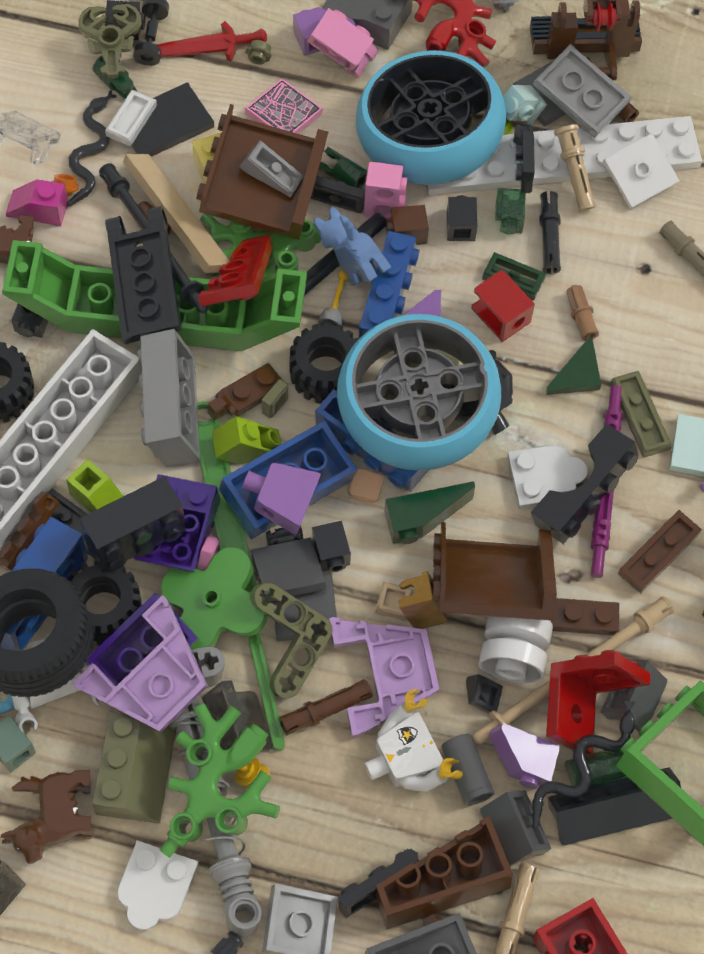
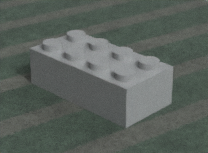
[138,329,200,467]

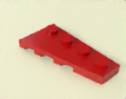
[198,234,273,306]

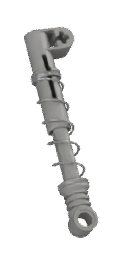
[170,647,262,937]

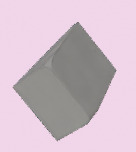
[239,140,304,197]

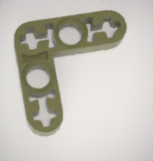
[250,583,332,698]

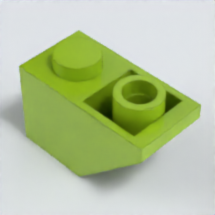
[212,416,281,464]
[66,459,124,513]

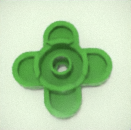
[161,547,268,650]

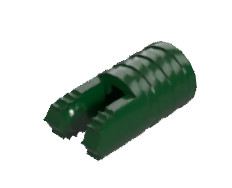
[92,56,137,99]
[318,146,368,189]

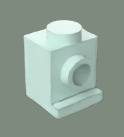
[503,85,547,125]

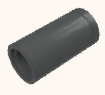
[441,734,495,806]

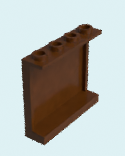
[196,104,329,240]
[433,522,557,621]

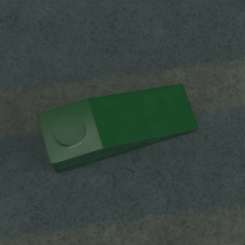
[384,481,475,544]

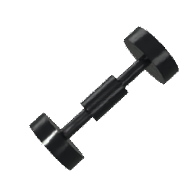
[133,0,169,66]

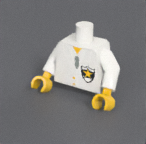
[364,689,463,792]

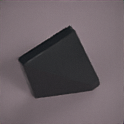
[466,674,503,713]

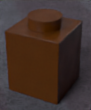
[386,204,429,245]

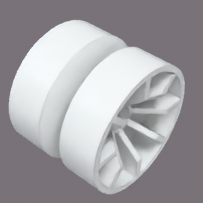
[478,616,553,683]

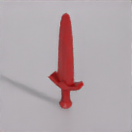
[157,21,268,62]

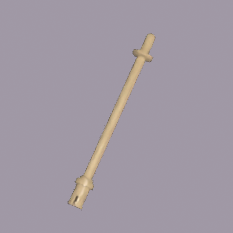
[472,596,674,745]

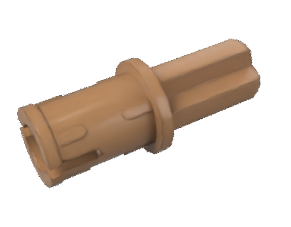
[566,285,599,341]

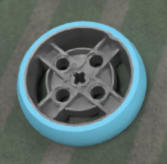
[337,314,501,470]

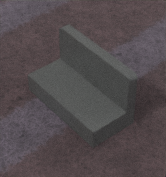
[600,659,667,732]
[480,790,552,867]

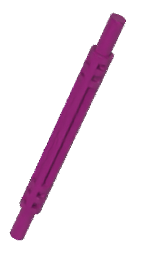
[591,385,623,578]

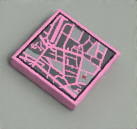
[245,79,323,134]

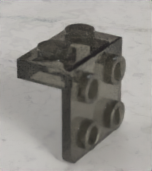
[201,680,273,752]

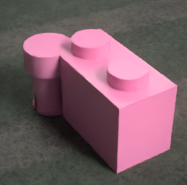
[307,8,378,78]

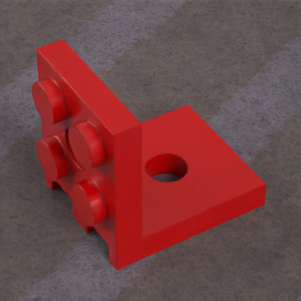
[546,650,650,755]

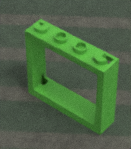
[616,680,704,846]

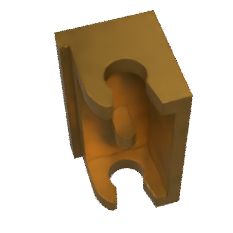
[398,571,448,629]

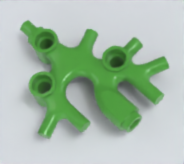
[200,214,321,278]
[160,704,280,858]

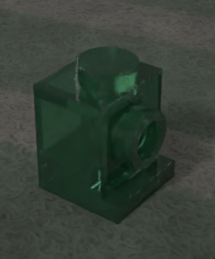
[495,188,526,235]

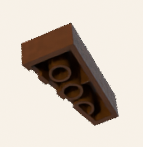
[376,815,513,929]

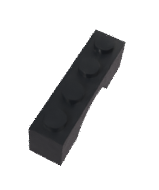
[531,424,639,545]

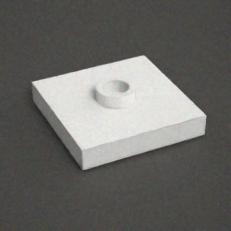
[603,133,680,209]

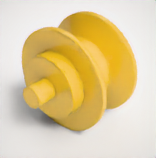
[235,758,270,790]

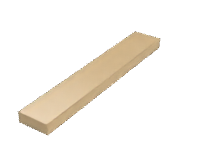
[123,154,230,273]

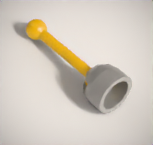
[318,270,349,328]

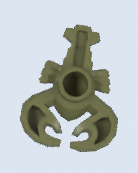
[78,4,141,79]

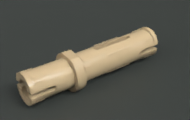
[494,863,540,954]

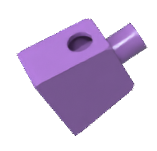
[242,463,321,535]

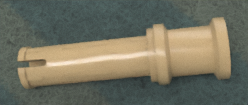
[554,124,596,212]

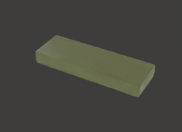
[610,371,672,458]

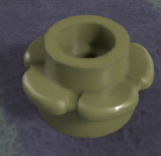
[245,40,272,65]

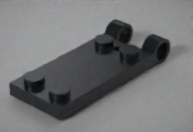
[105,206,182,344]

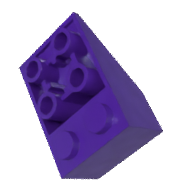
[134,474,221,573]

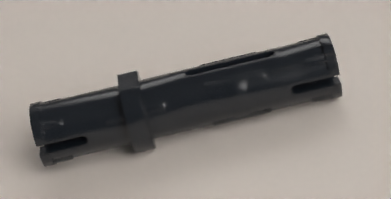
[539,191,561,274]

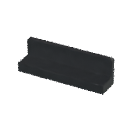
[547,767,681,845]

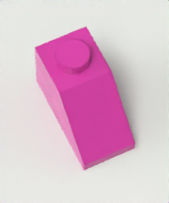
[6,179,68,226]

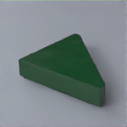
[546,338,601,395]

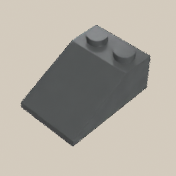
[322,0,413,50]
[365,913,477,954]

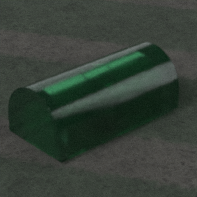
[564,750,627,787]

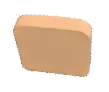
[349,469,384,503]

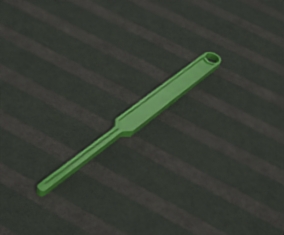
[197,401,285,751]

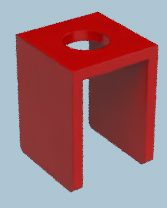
[471,270,535,342]

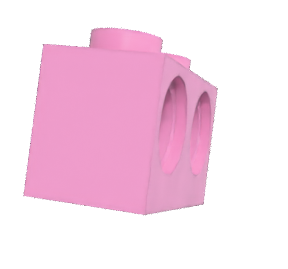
[364,161,408,219]

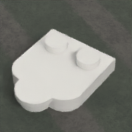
[507,446,587,510]
[118,840,199,930]

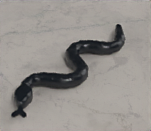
[66,90,117,207]
[532,700,635,829]

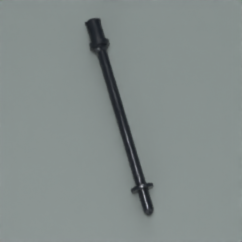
[99,163,208,314]

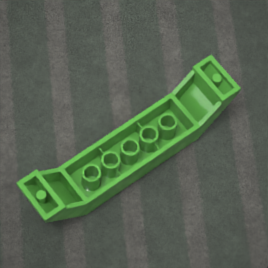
[2,240,307,351]

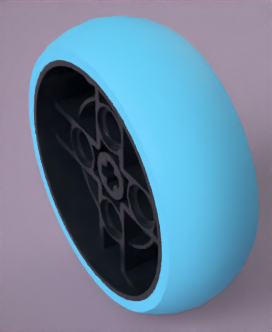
[356,51,506,185]

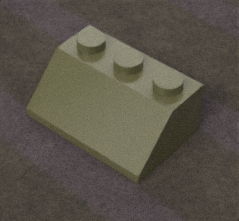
[92,711,176,824]

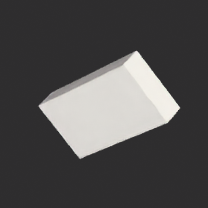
[105,90,157,146]

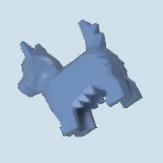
[314,207,391,286]

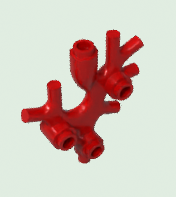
[412,0,496,68]

